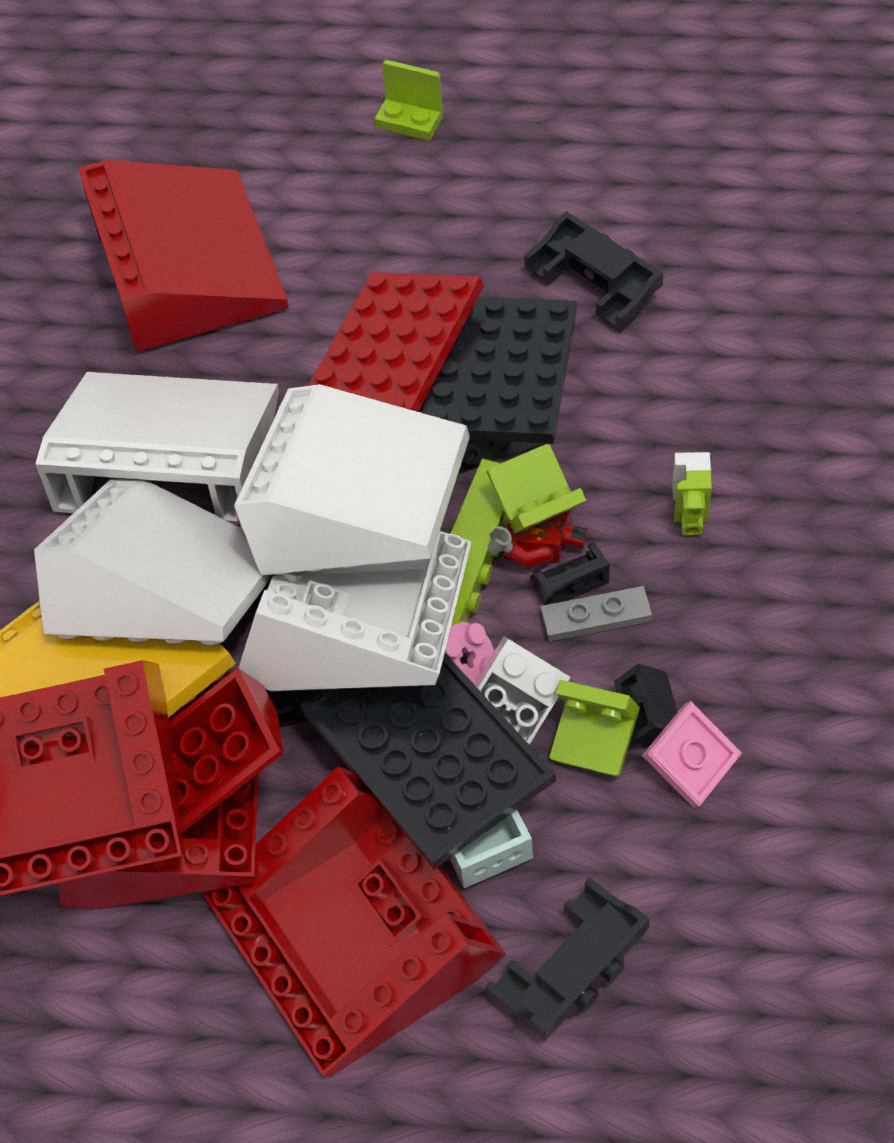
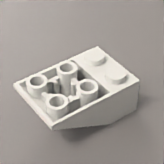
[475,636,571,744]

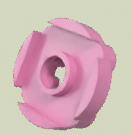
[445,622,494,685]

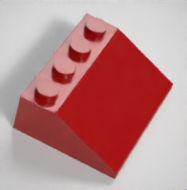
[169,668,284,833]

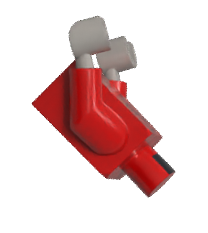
[488,509,588,569]

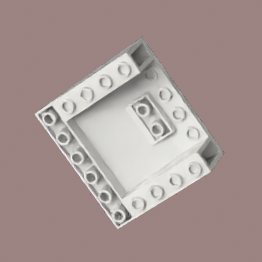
[35,372,279,525]
[234,384,470,575]
[34,478,273,645]
[239,531,472,691]

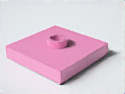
[642,701,742,808]

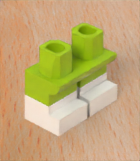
[672,452,712,535]

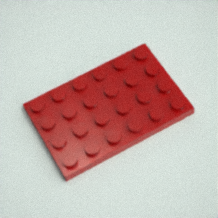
[308,272,484,412]

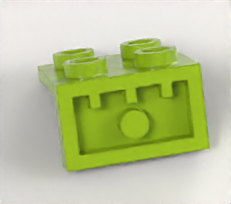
[374,60,443,141]
[487,444,586,534]
[549,680,640,777]

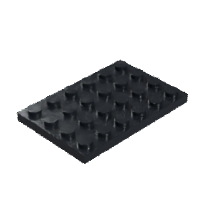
[422,297,577,444]
[300,653,556,869]

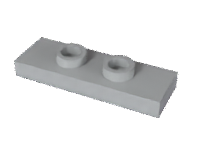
[541,586,652,642]

